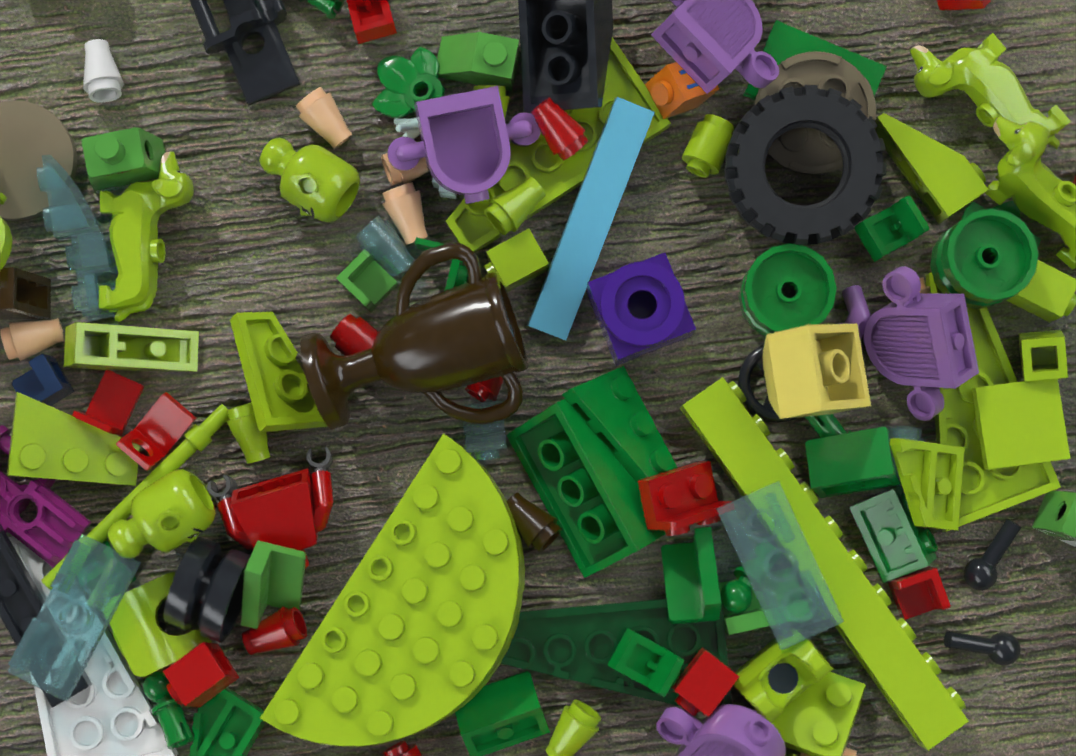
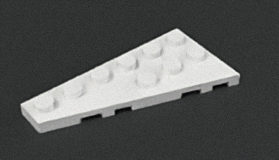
[8,536,179,756]

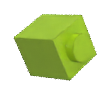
[484,228,549,293]
[1006,260,1076,323]
[1018,330,1068,381]

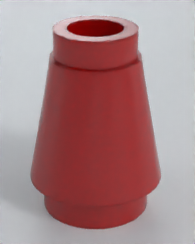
[531,97,589,161]
[242,607,307,655]

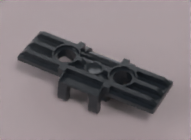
[189,0,300,105]

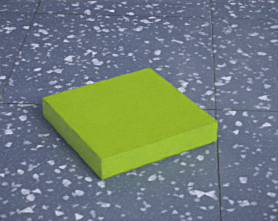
[972,379,1071,470]

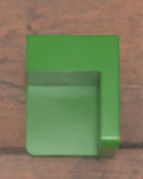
[336,249,399,313]

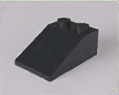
[518,0,613,113]

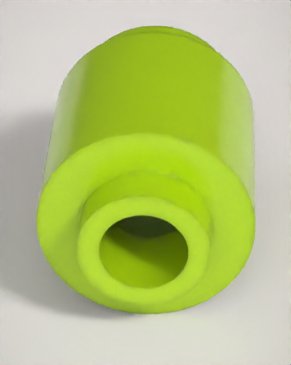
[682,114,735,178]

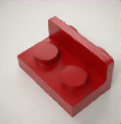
[638,461,734,536]

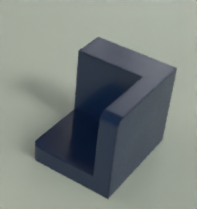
[12,353,75,406]

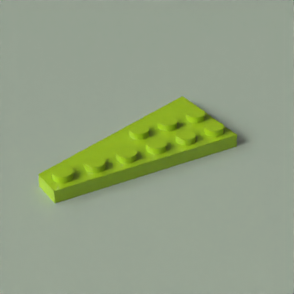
[925,272,1061,532]

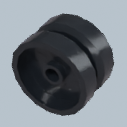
[164,537,251,643]

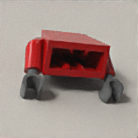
[207,447,334,568]

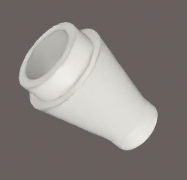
[83,39,124,103]

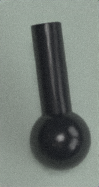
[964,518,1022,591]
[944,631,1021,665]

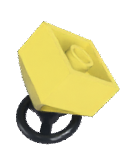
[738,324,871,422]

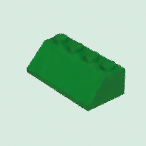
[506,399,665,578]

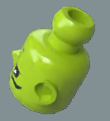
[259,138,360,223]
[108,469,216,558]

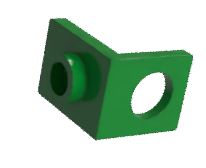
[414,237,468,291]

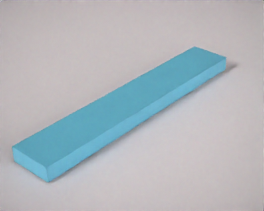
[527,97,655,340]

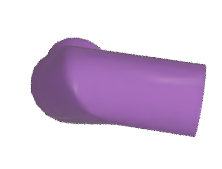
[839,285,871,341]

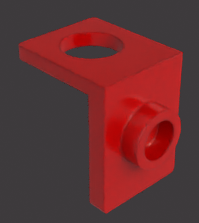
[72,369,144,436]
[116,392,196,471]

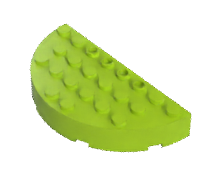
[260,433,525,746]

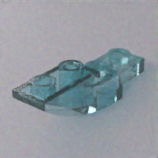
[37,155,114,319]

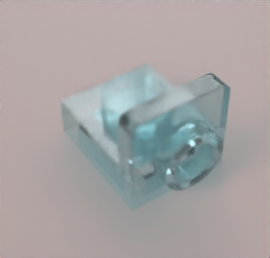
[463,401,508,461]

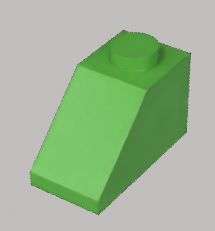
[437,32,520,92]

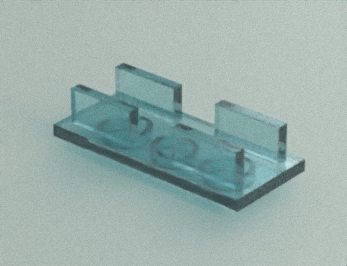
[716,481,844,650]
[7,534,141,702]

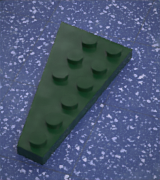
[500,598,732,708]

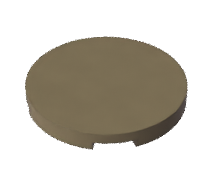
[754,52,876,174]
[0,100,78,221]

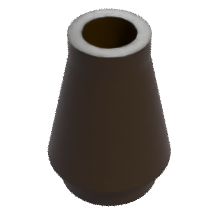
[506,492,562,553]

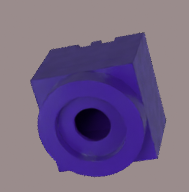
[586,252,696,366]

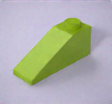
[875,113,989,224]
[64,322,199,372]

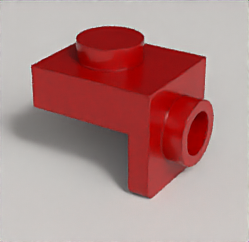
[346,0,397,44]

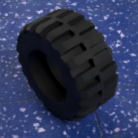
[724,85,887,245]

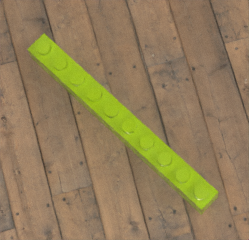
[679,377,969,751]

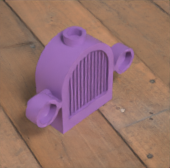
[651,0,779,94]
[387,86,541,204]
[863,266,979,421]
[656,705,786,756]

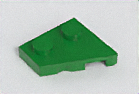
[189,687,266,756]

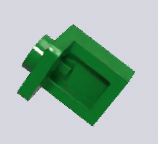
[854,195,929,262]
[608,628,684,697]

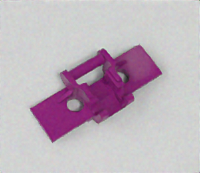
[0,425,92,568]

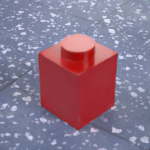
[163,641,240,707]
[672,648,740,717]

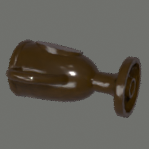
[300,243,528,430]

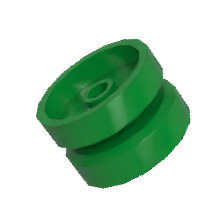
[930,208,1039,309]
[738,243,837,337]

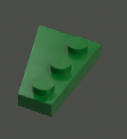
[561,366,678,483]

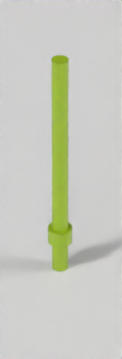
[41,404,229,592]

